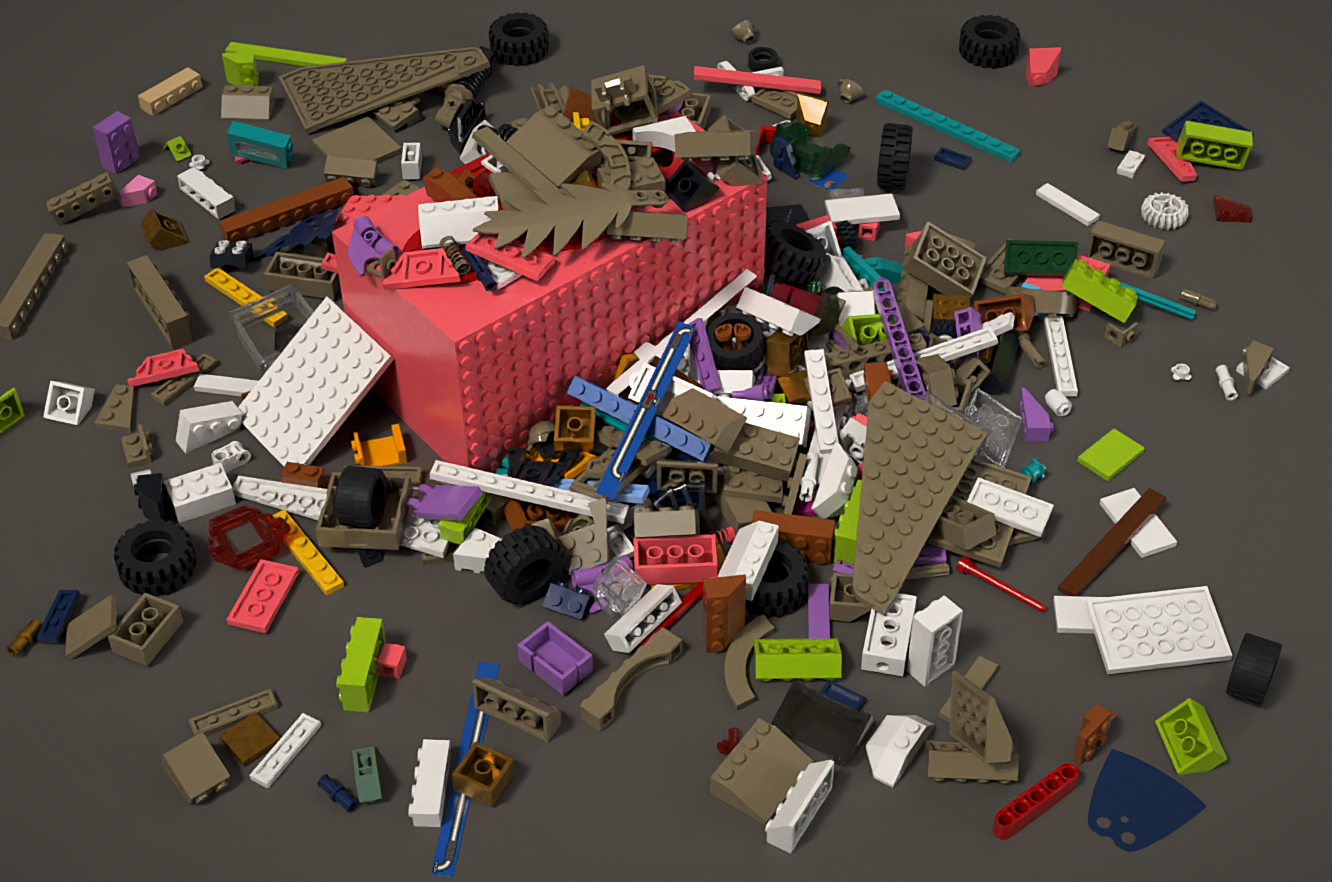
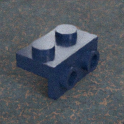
[542,582,592,621]

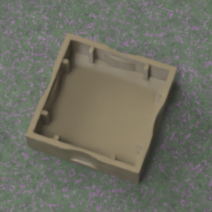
[316,472,413,550]

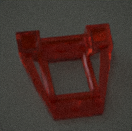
[208,504,291,570]

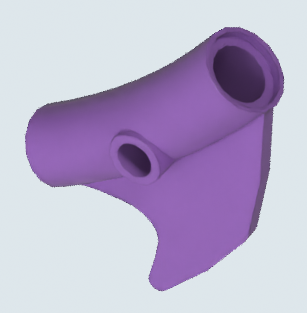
[348,216,400,277]
[571,555,633,614]

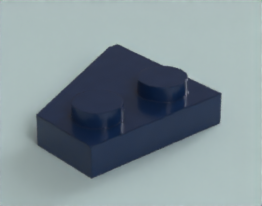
[773,136,800,180]

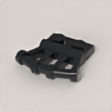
[651,481,714,535]

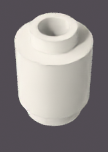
[1045,389,1072,416]

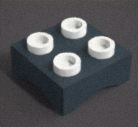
[209,240,253,269]

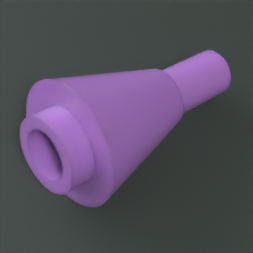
[732,384,768,402]

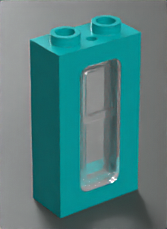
[227,121,294,169]

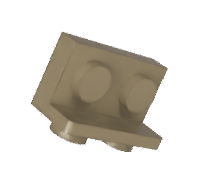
[121,424,154,468]

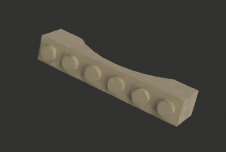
[580,627,682,732]

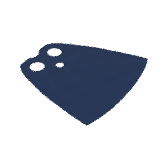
[1088,749,1206,852]

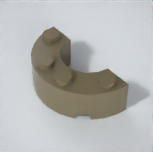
[1005,286,1078,317]

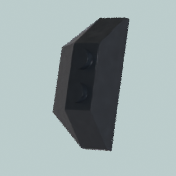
[448,99,486,155]

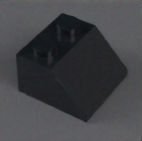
[665,159,720,212]
[134,473,169,522]

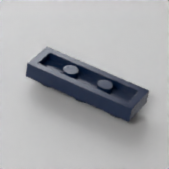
[37,590,81,643]

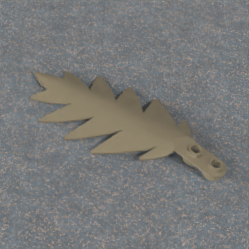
[473,183,668,258]

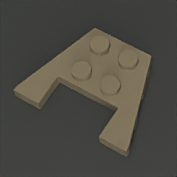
[531,497,609,575]

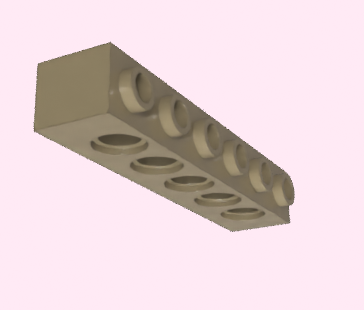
[824,333,927,379]

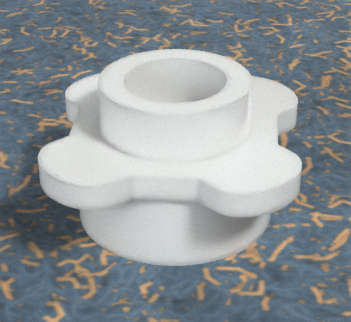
[189,155,209,170]
[1171,364,1192,381]

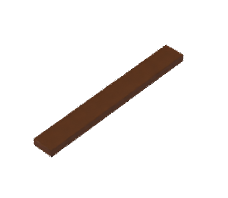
[1058,488,1166,596]

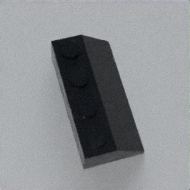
[974,330,1020,395]

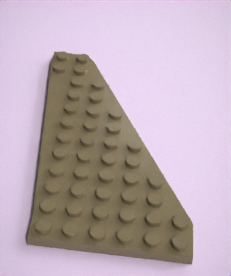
[279,47,490,134]
[852,381,988,615]

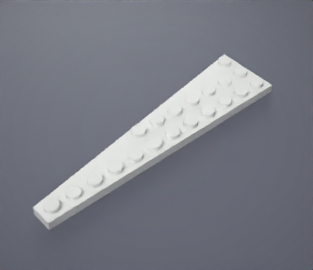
[232,476,450,558]

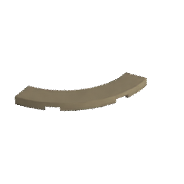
[581,120,631,191]
[724,614,775,710]

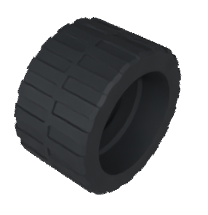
[706,312,765,370]
[335,465,387,529]
[1226,633,1282,705]

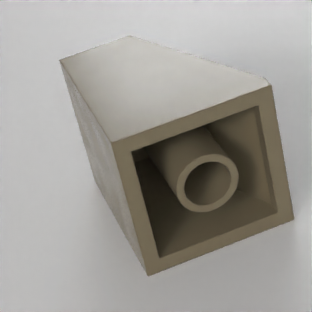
[161,732,230,805]

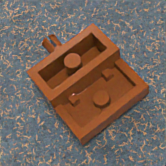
[1072,704,1116,766]

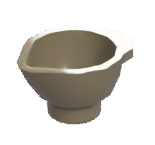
[731,20,755,44]
[837,79,865,104]

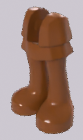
[715,323,751,351]

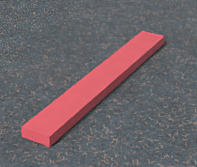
[693,66,821,94]

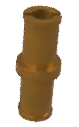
[6,619,42,657]

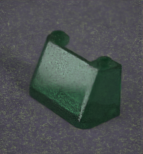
[770,122,851,178]

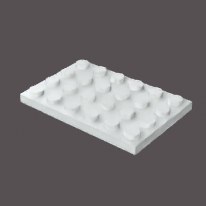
[1085,586,1233,674]

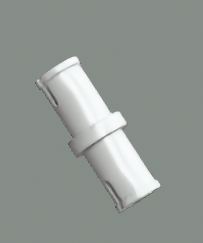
[1216,365,1238,400]

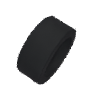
[748,47,778,72]

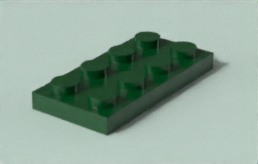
[1004,240,1078,277]

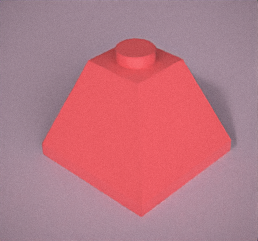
[1026,47,1061,86]

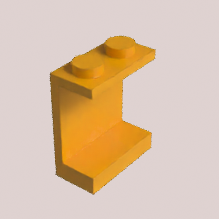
[351,424,407,466]

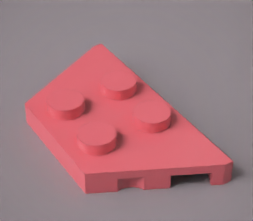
[382,248,461,290]
[127,349,199,387]

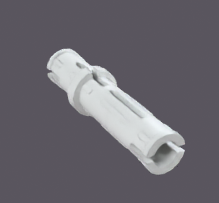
[799,451,819,502]

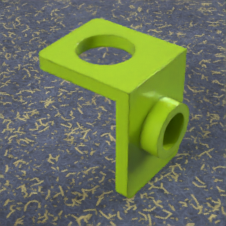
[163,136,191,162]

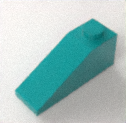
[863,257,904,283]

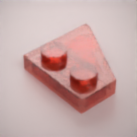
[1213,195,1253,223]

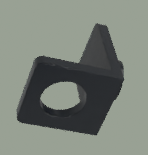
[356,548,383,568]

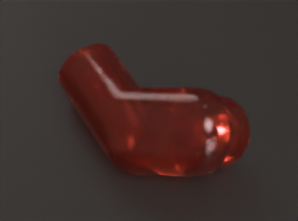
[717,727,739,755]

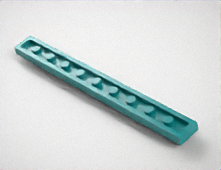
[875,89,1021,163]

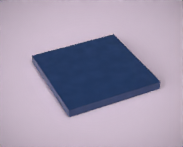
[1162,100,1254,167]

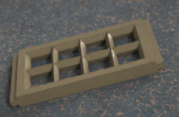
[569,447,648,502]

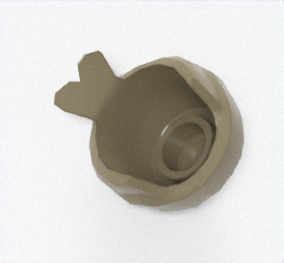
[526,421,555,457]

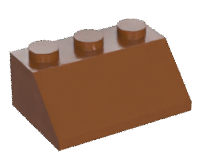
[974,294,1035,332]

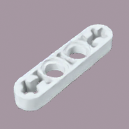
[717,61,755,101]

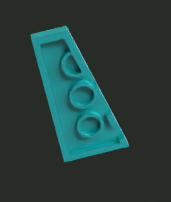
[842,247,886,291]

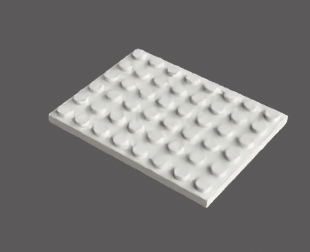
[238,297,395,466]

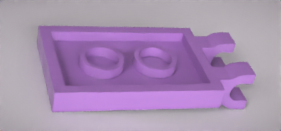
[406,484,483,521]

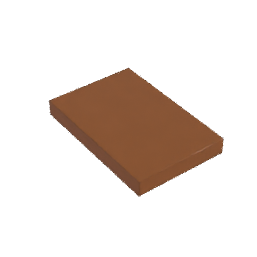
[563,86,602,124]

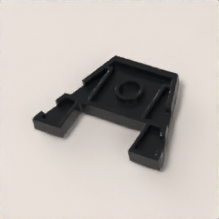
[508,448,582,487]

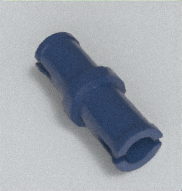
[317,774,358,813]

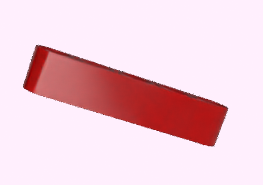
[992,763,1079,840]

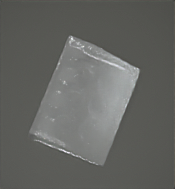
[962,387,1022,468]

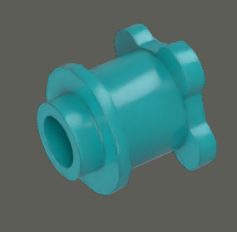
[1020,458,1046,484]

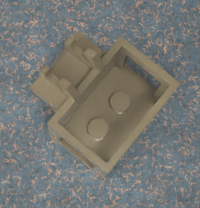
[591,65,658,135]

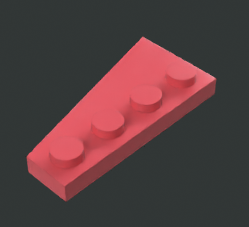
[1147,136,1197,182]

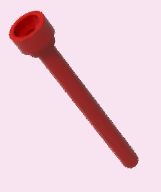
[956,556,1046,612]

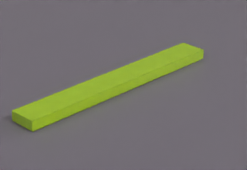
[225,42,348,67]

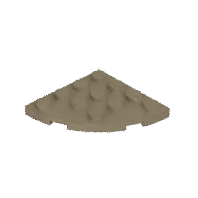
[611,75,692,132]

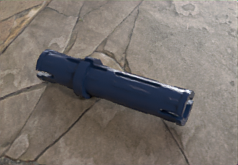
[463,246,497,291]

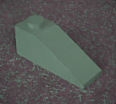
[352,746,382,803]

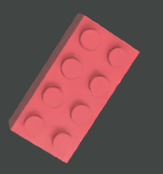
[634,534,717,585]

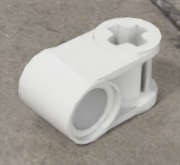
[212,441,251,473]

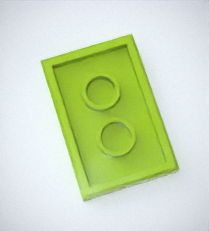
[1077,429,1145,481]

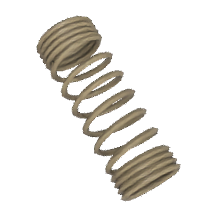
[439,236,471,275]

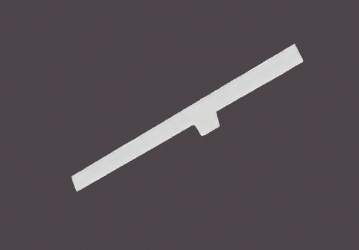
[606,269,757,395]

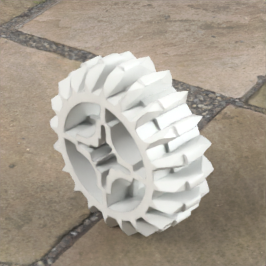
[1141,192,1189,231]

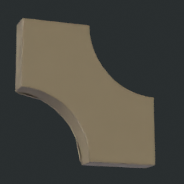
[585,450,616,479]

